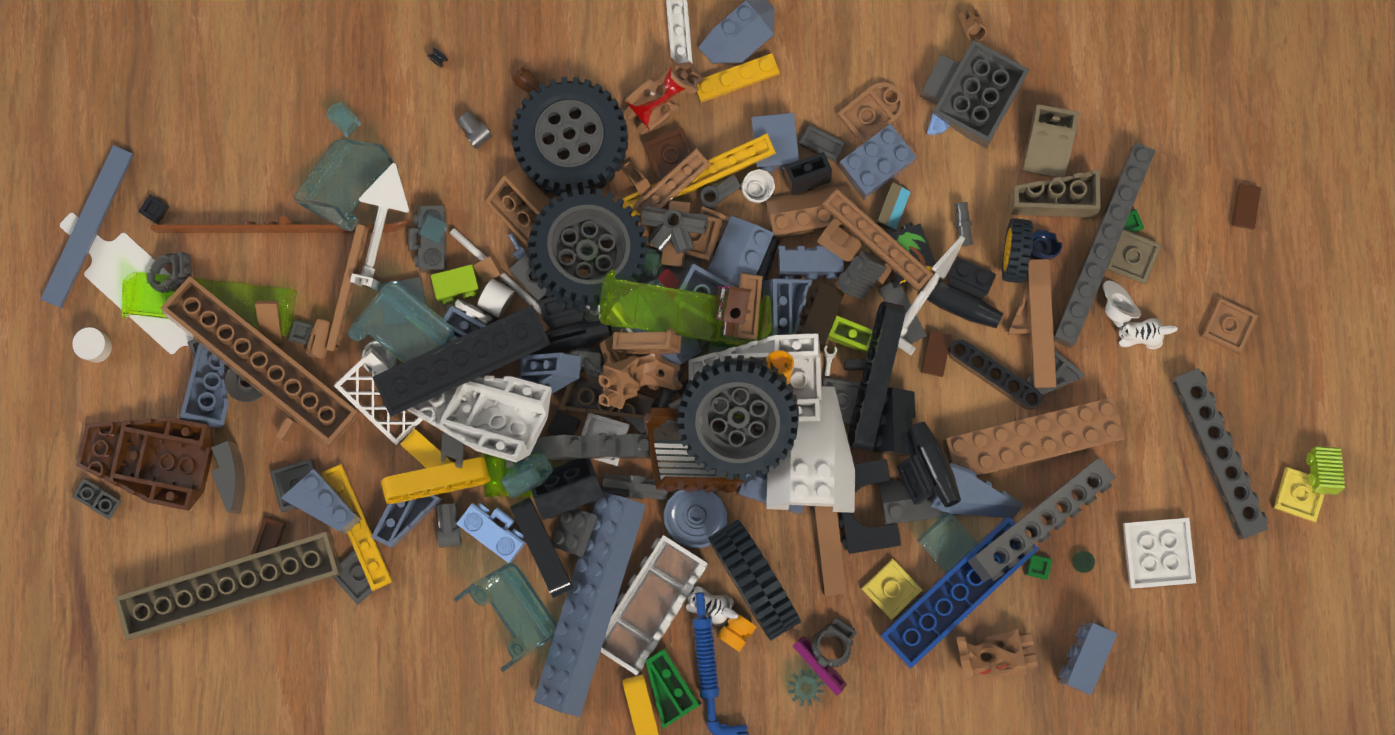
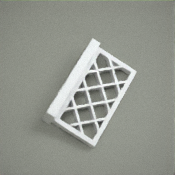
[334,347,423,445]

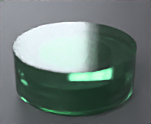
[1072,551,1095,573]

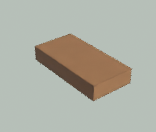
[255,301,284,343]

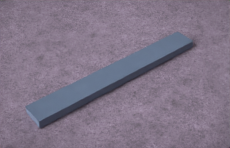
[41,145,134,309]

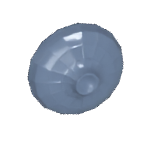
[664,490,727,548]

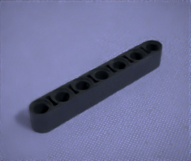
[847,301,906,451]

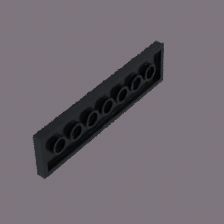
[372,305,551,417]

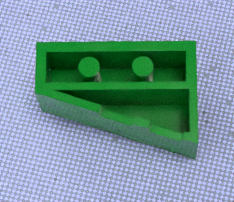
[645,647,702,729]

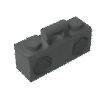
[408,205,447,273]

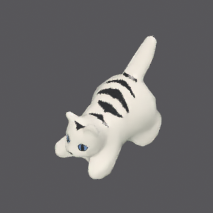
[1119,318,1178,349]
[686,586,738,626]

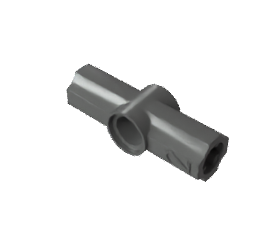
[602,474,668,500]

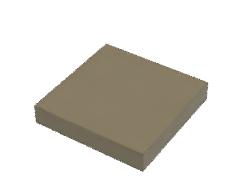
[1107,229,1162,284]

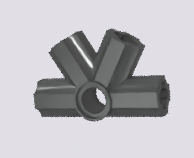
[641,206,709,254]

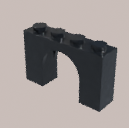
[839,459,902,554]

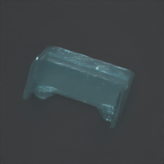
[454,563,557,672]

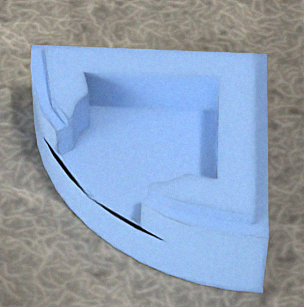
[927,114,950,135]

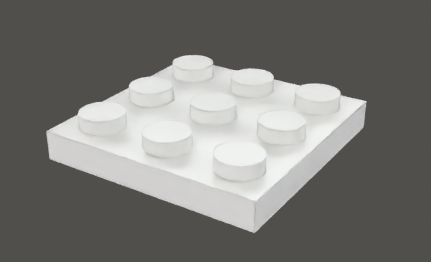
[1123,518,1196,589]

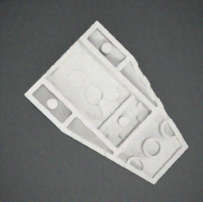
[689,334,822,422]
[408,375,552,462]
[766,386,855,513]

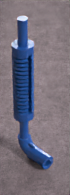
[692,592,748,735]

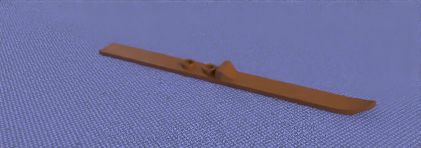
[151,216,409,233]

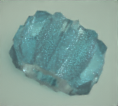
[787,669,824,706]

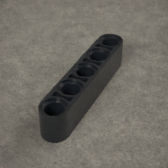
[948,340,1042,410]
[510,497,573,598]

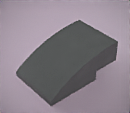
[211,441,245,514]

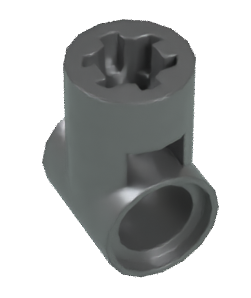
[456,111,493,149]

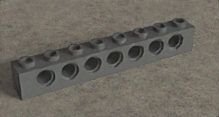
[1170,368,1268,539]
[968,457,1116,582]

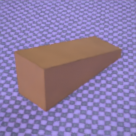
[621,159,652,197]

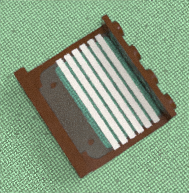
[643,408,744,493]

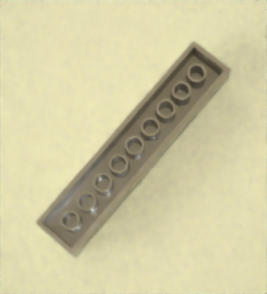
[114,532,343,640]

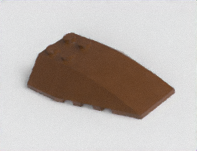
[76,417,213,511]

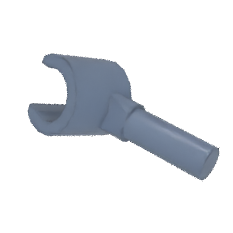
[508,233,526,261]

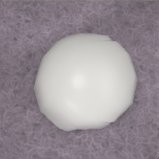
[741,169,775,204]

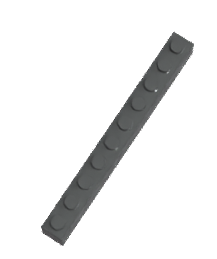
[1053,142,1156,348]

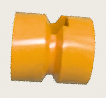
[766,350,794,385]
[717,612,757,652]

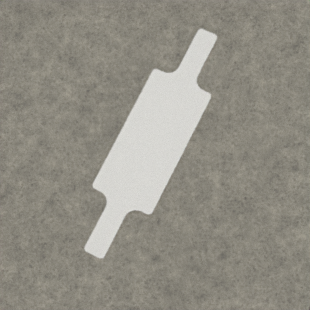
[60,213,229,374]

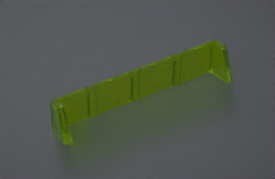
[599,270,772,346]
[122,272,297,336]

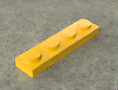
[697,53,780,103]

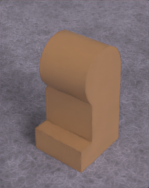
[817,219,862,261]

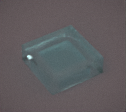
[419,215,448,244]

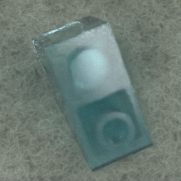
[501,453,554,498]

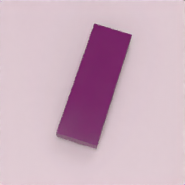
[793,636,846,696]

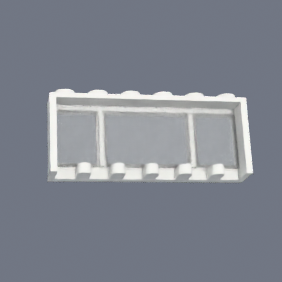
[601,535,708,675]

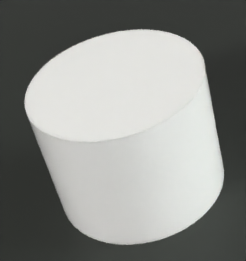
[477,279,515,319]
[72,327,112,363]

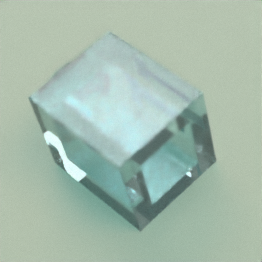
[325,101,362,138]

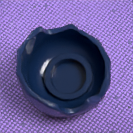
[1031,230,1063,261]

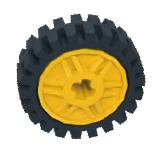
[1002,218,1033,283]

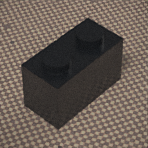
[784,152,832,195]

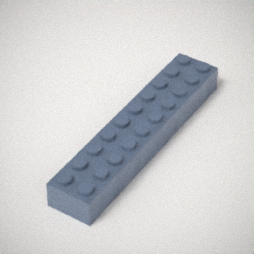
[533,492,646,717]

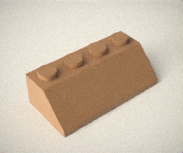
[485,167,570,247]
[765,184,855,239]

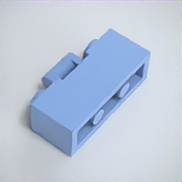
[457,503,526,564]

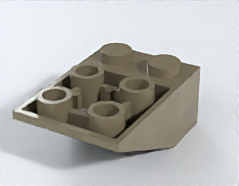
[1022,104,1079,178]

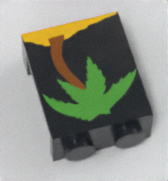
[885,223,936,289]

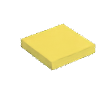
[1273,467,1325,522]
[861,558,923,620]

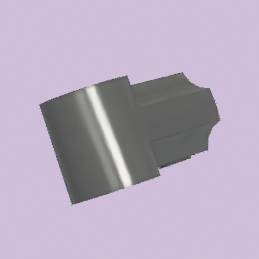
[700,174,741,210]
[437,503,462,548]

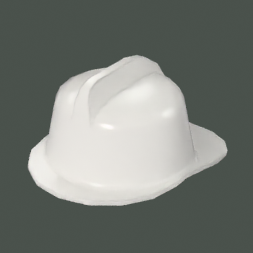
[1103,281,1141,327]

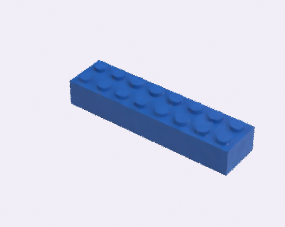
[878,516,1039,668]

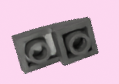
[72,478,121,520]

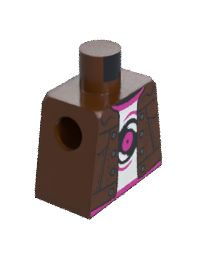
[715,286,751,336]

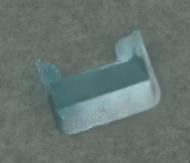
[294,139,398,231]
[346,281,454,363]

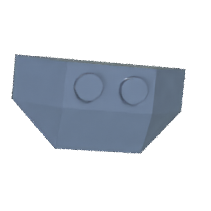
[698,0,775,64]

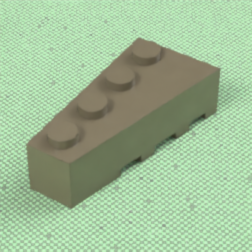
[1010,169,1100,218]

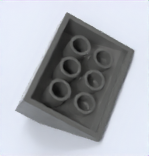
[933,40,1030,149]

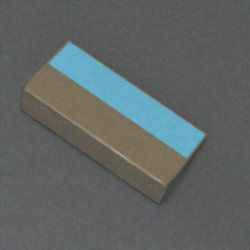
[876,182,911,231]

